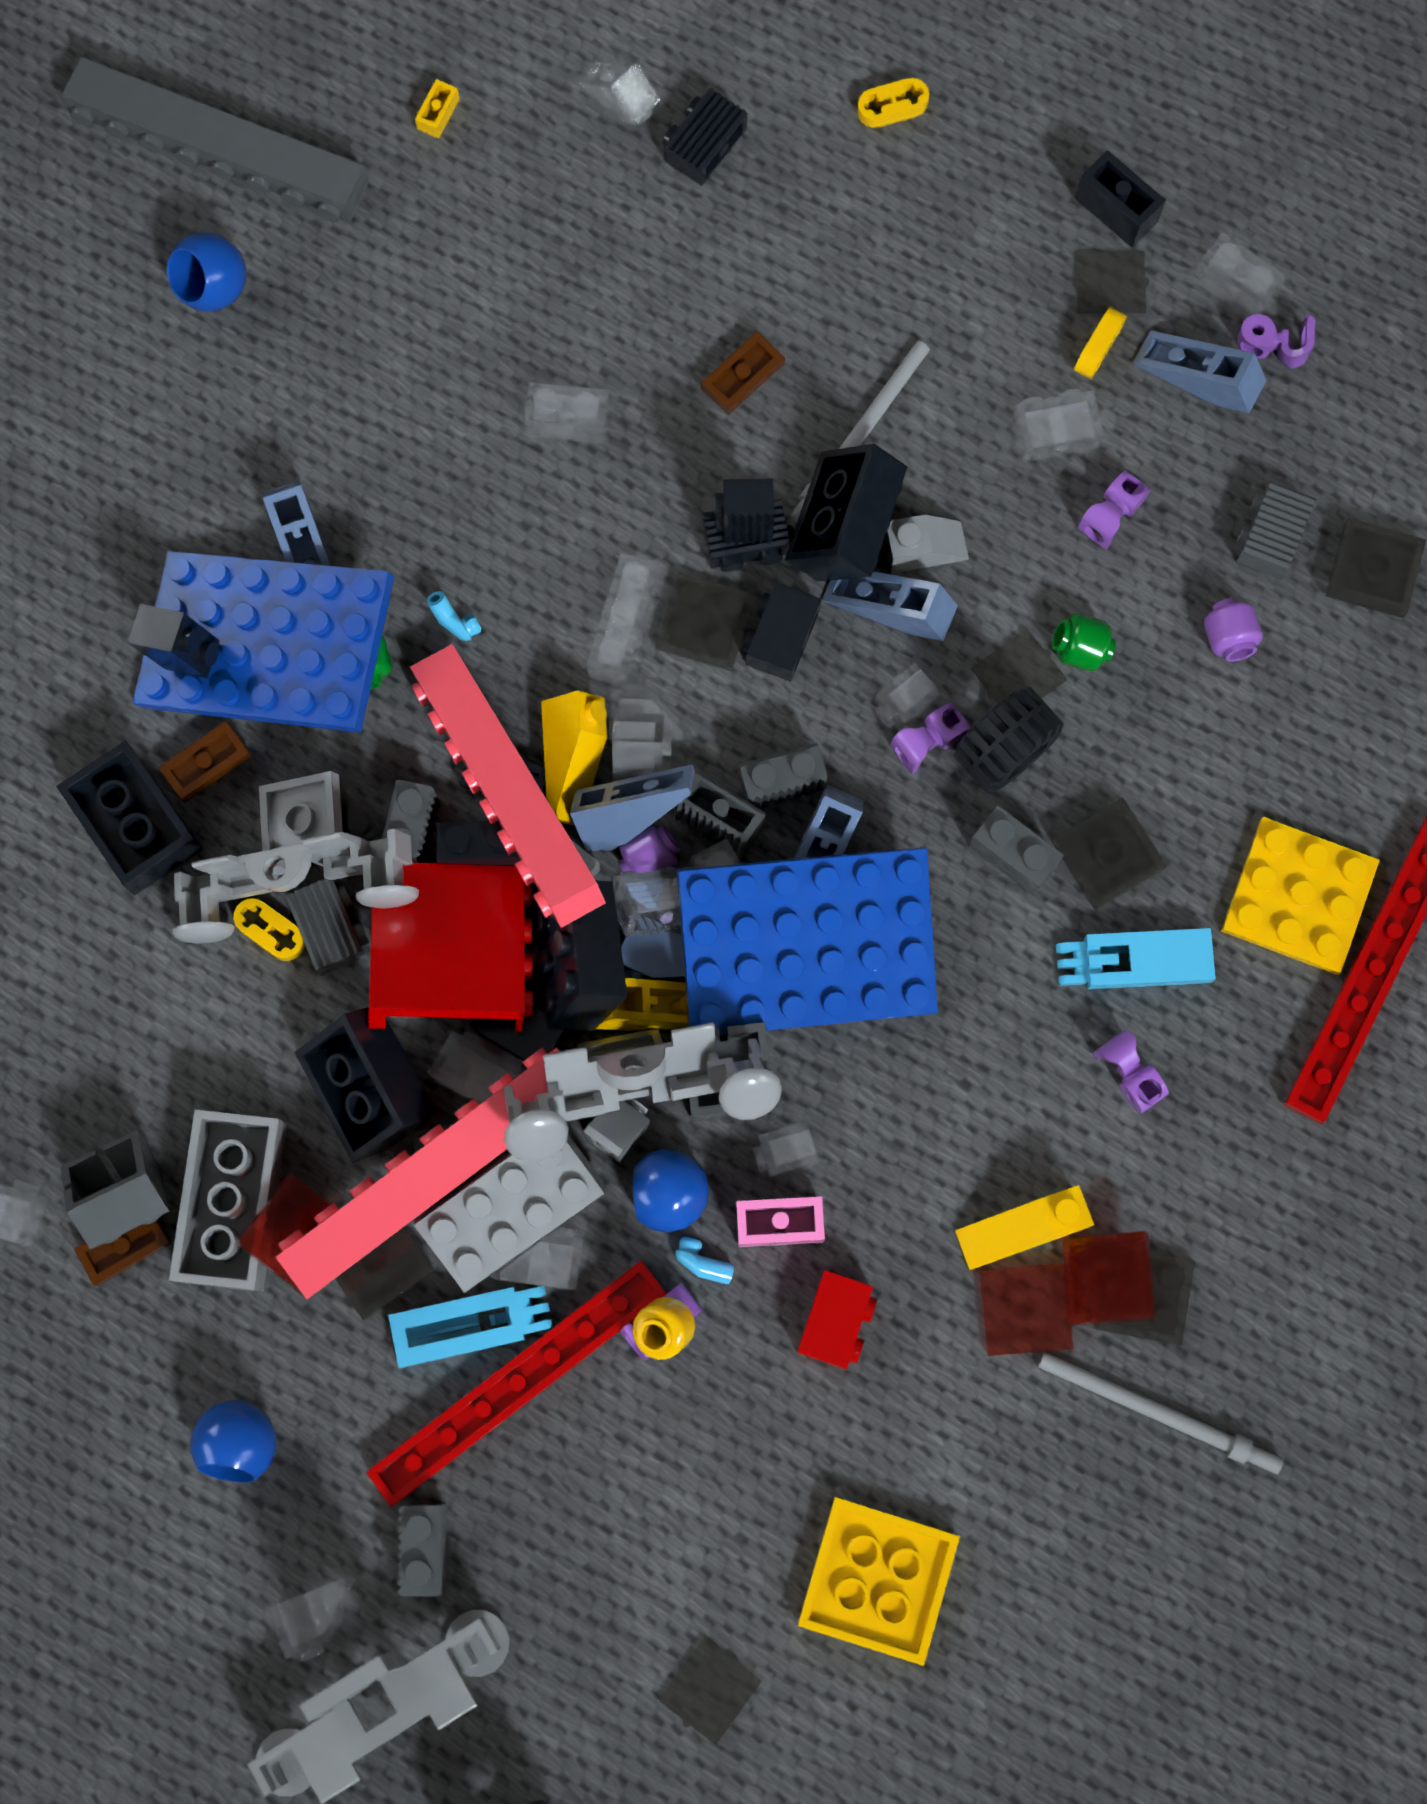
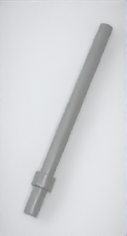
[786,341,930,533]
[1038,1351,1284,1475]

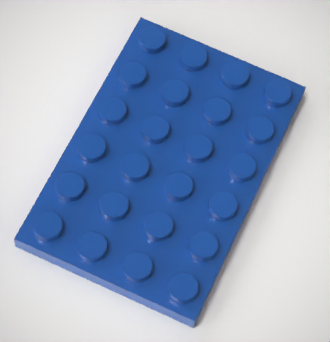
[133,551,394,733]
[677,847,938,1035]

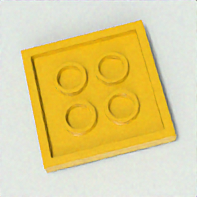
[1221,817,1380,975]
[797,1496,960,1666]

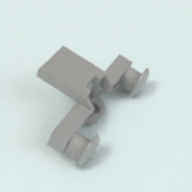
[172,771,420,944]
[503,1022,782,1162]
[247,1610,509,1804]

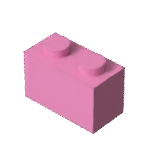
[736,1197,825,1247]

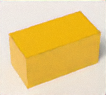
[415,79,460,139]

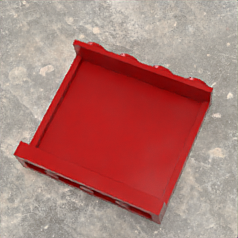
[368,863,533,1032]

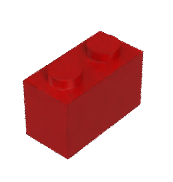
[797,1270,878,1370]

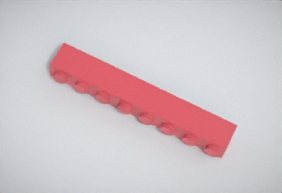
[410,644,606,928]
[276,1047,560,1299]

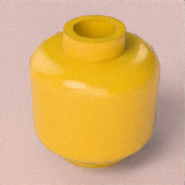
[632,1297,695,1360]

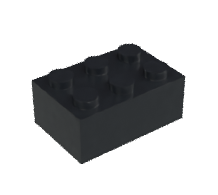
[784,444,908,581]
[56,740,203,896]
[532,880,628,1031]
[295,1007,437,1163]

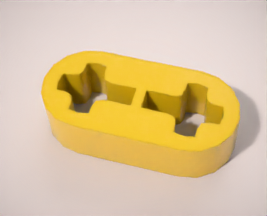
[857,78,929,128]
[1074,307,1127,380]
[233,898,305,961]

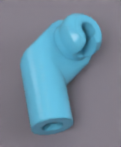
[426,591,482,641]
[675,1236,734,1284]

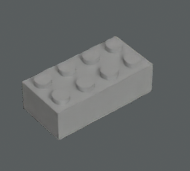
[169,1110,288,1292]
[414,1134,605,1293]

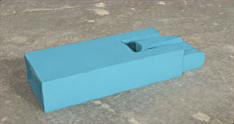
[1056,928,1216,989]
[388,1286,553,1368]

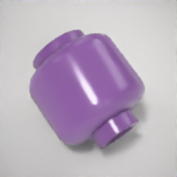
[1204,598,1263,662]
[618,825,681,885]

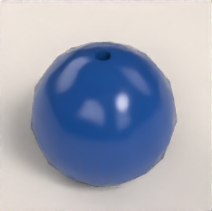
[167,232,247,312]
[633,1149,709,1233]
[190,1400,277,1483]

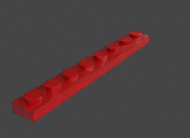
[1283,816,1427,1124]
[366,1261,666,1507]

